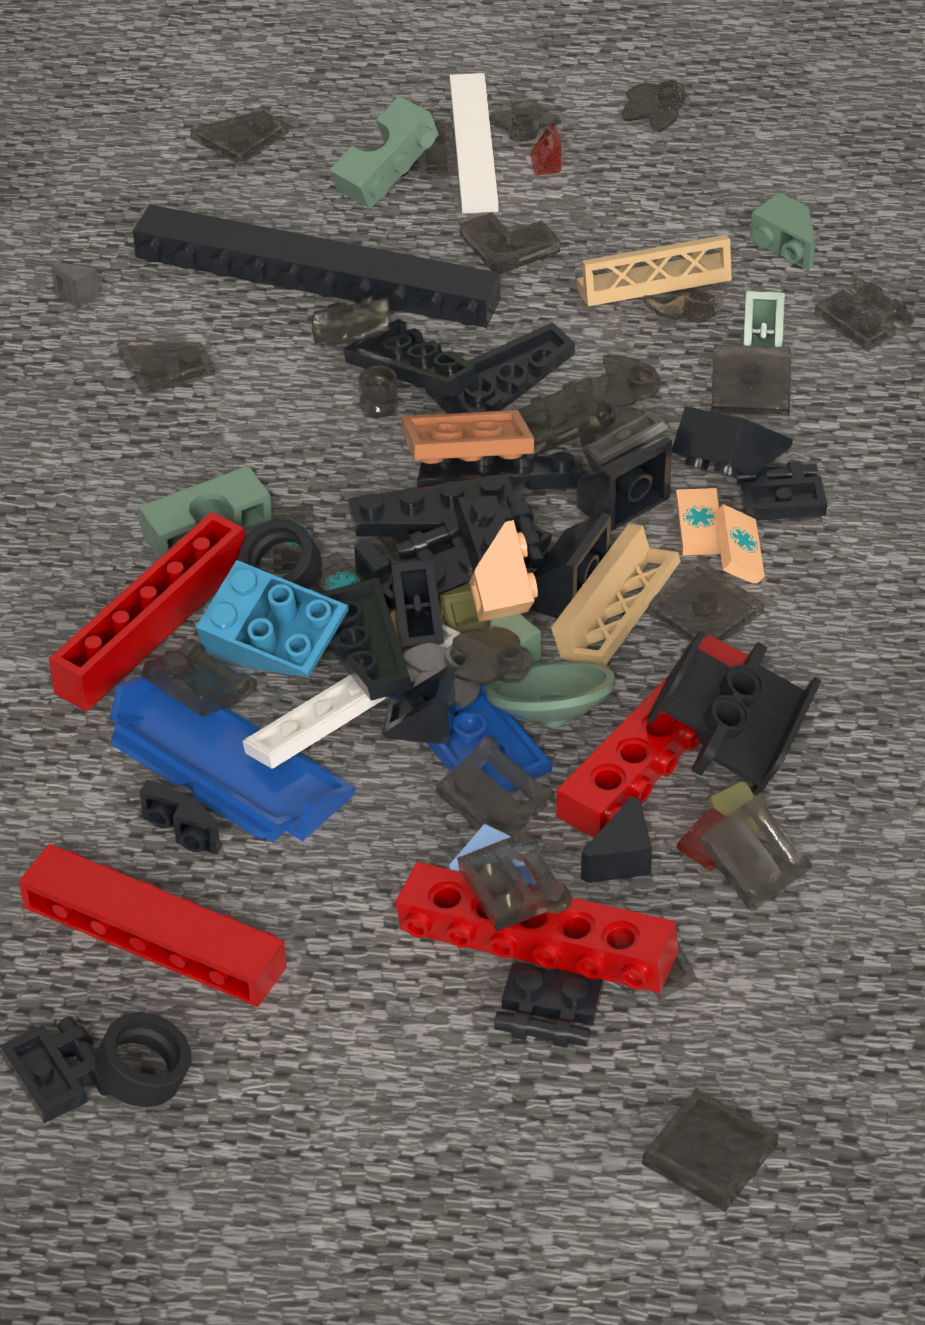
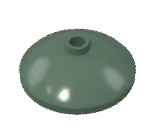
[485,662,616,727]

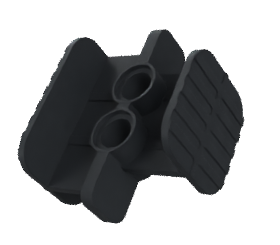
[646,630,821,798]

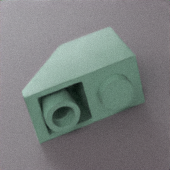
[750,192,815,270]

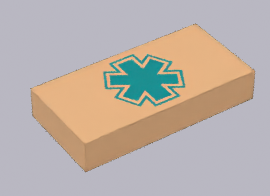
[676,488,721,555]
[715,504,765,584]

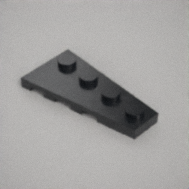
[343,319,478,397]
[417,452,583,490]

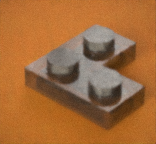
[460,212,561,274]

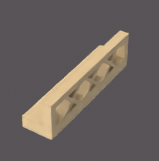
[577,235,732,307]
[551,524,681,666]

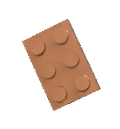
[401,410,534,464]

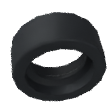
[238,518,322,589]
[95,1012,191,1108]

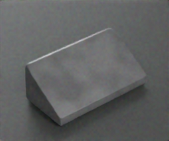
[583,411,668,471]

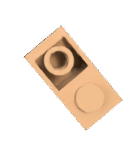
[469,520,538,622]

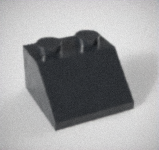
[672,406,793,478]
[577,437,672,531]
[529,512,611,619]

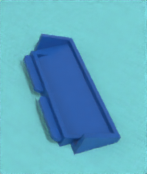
[110,668,356,842]

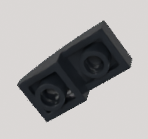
[139,780,221,855]

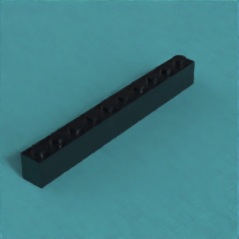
[133,204,500,328]

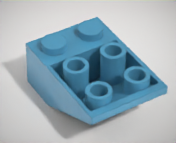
[196,560,349,678]

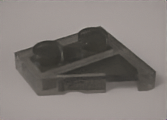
[190,110,289,166]
[117,341,215,396]

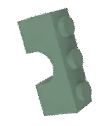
[329,96,439,208]
[138,465,272,558]

